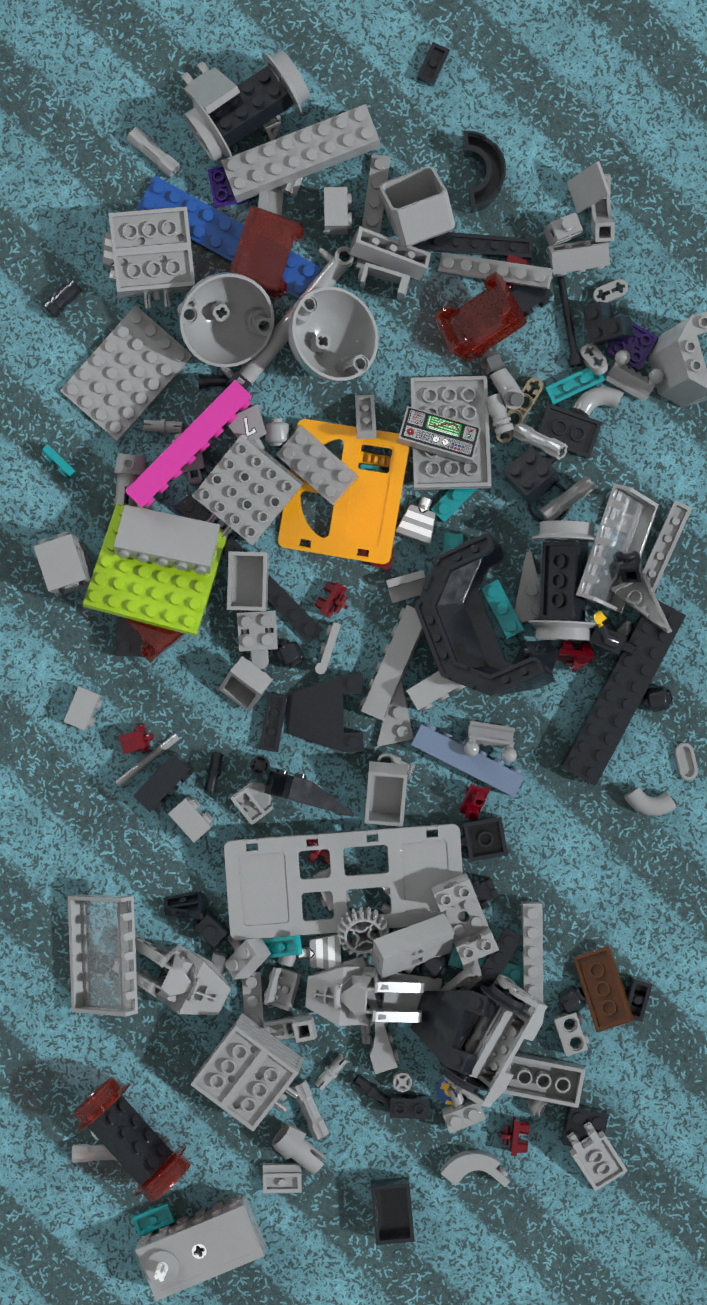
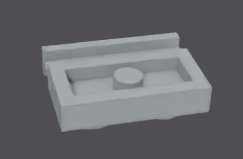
[263,1163,302,1193]

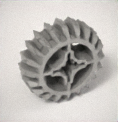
[337,906,389,958]

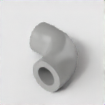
[572,386,624,417]
[623,786,677,816]

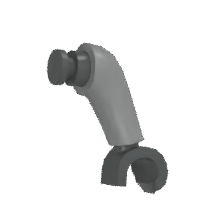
[478,351,524,410]

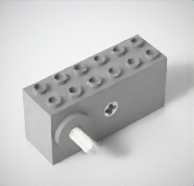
[135,1194,266,1301]

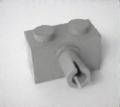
[224,935,271,979]
[442,1087,486,1134]

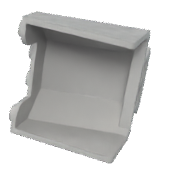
[648,312,707,408]

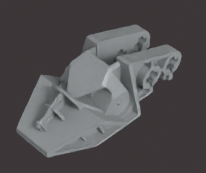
[112,934,231,1015]
[305,964,425,1026]

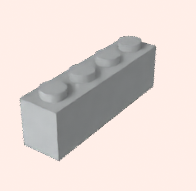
[349,227,431,280]

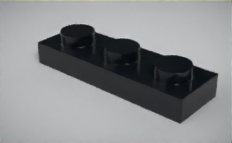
[259,692,288,752]

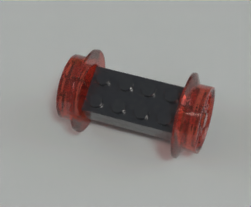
[72,1076,191,1203]

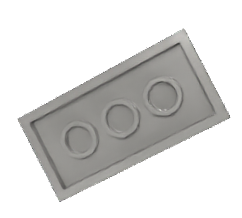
[276,426,359,505]

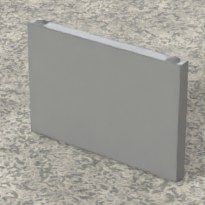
[567,161,611,214]

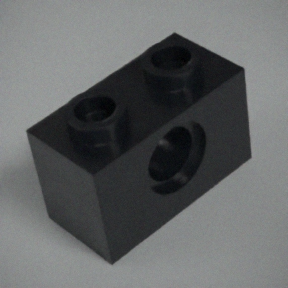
[626,976,653,1022]
[389,1093,429,1120]

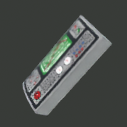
[397,406,481,464]

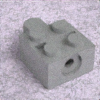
[237,611,278,670]

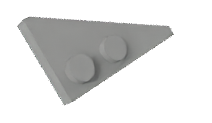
[514,551,541,623]
[611,573,672,633]
[377,682,414,747]

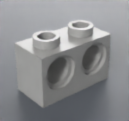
[552,1012,590,1057]

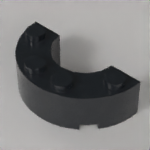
[462,131,506,213]

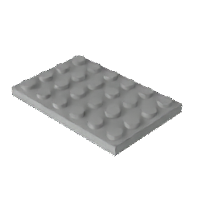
[60,305,193,442]
[410,376,492,490]

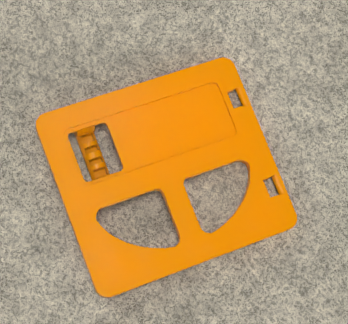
[278,419,410,564]

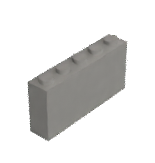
[114,505,220,574]

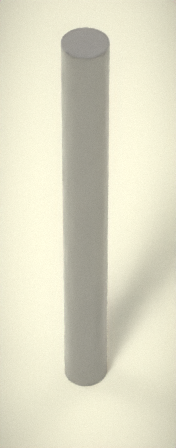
[116,733,180,787]

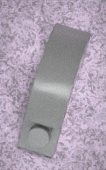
[590,174,615,242]
[263,1014,318,1043]
[440,1150,510,1187]

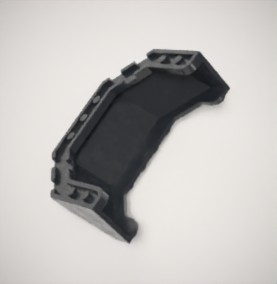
[414,532,556,697]

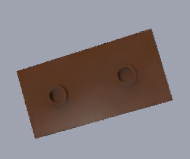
[573,946,634,1032]

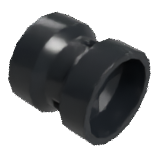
[250,755,270,775]

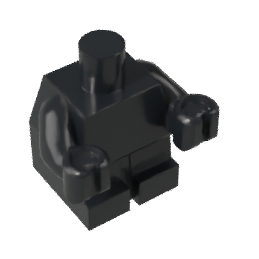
[616,551,643,583]
[471,877,499,910]

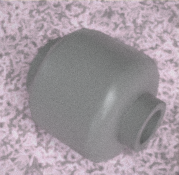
[265,418,290,446]

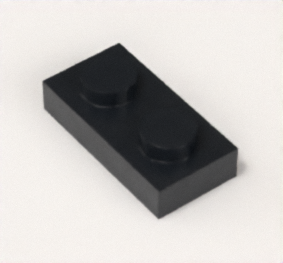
[417,42,450,86]

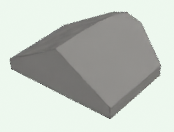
[230,782,272,825]

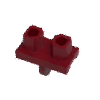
[314,581,349,618]
[557,640,594,673]
[459,784,489,820]
[498,1117,530,1156]

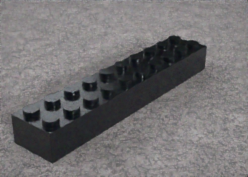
[560,601,686,786]

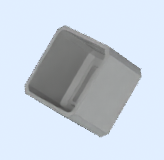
[379,166,455,247]

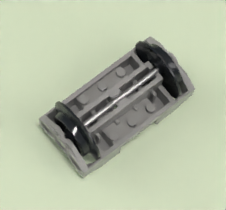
[439,974,548,1108]

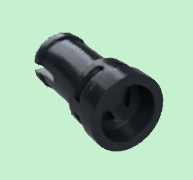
[198,374,226,389]

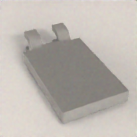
[181,61,240,114]
[567,1122,628,1192]

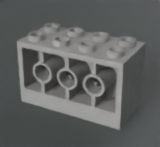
[33,532,93,595]

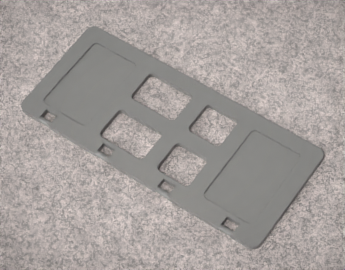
[224,823,465,940]

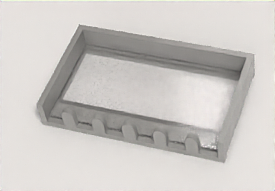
[576,483,659,613]
[68,894,138,1017]

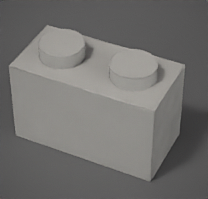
[64,686,103,731]

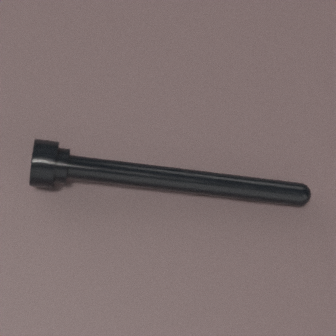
[557,276,584,368]

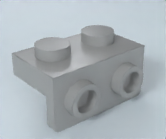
[264,967,302,1011]

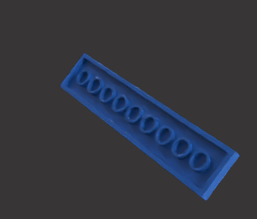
[136,176,322,299]

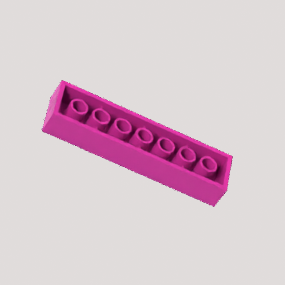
[125,380,252,508]

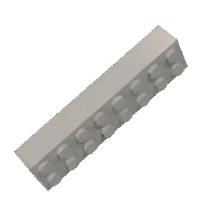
[221,104,380,203]

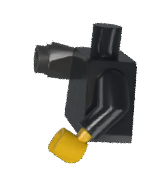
[589,610,637,656]

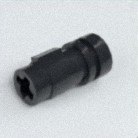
[42,280,82,318]

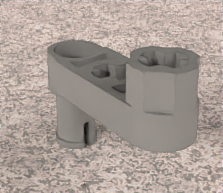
[440,959,482,991]

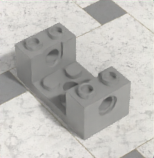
[431,873,499,965]

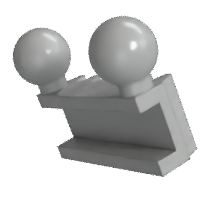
[605,350,664,402]
[464,721,517,763]

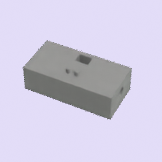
[372,913,454,979]

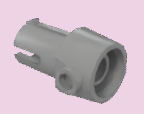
[113,454,146,507]
[272,1123,326,1175]

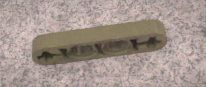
[495,377,543,444]

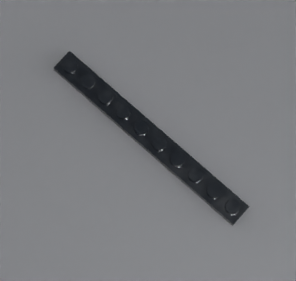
[175,493,323,643]

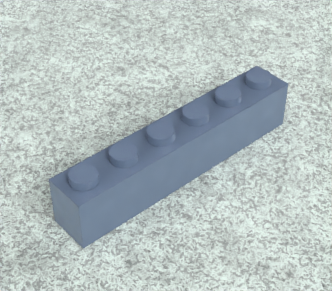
[411,722,525,797]

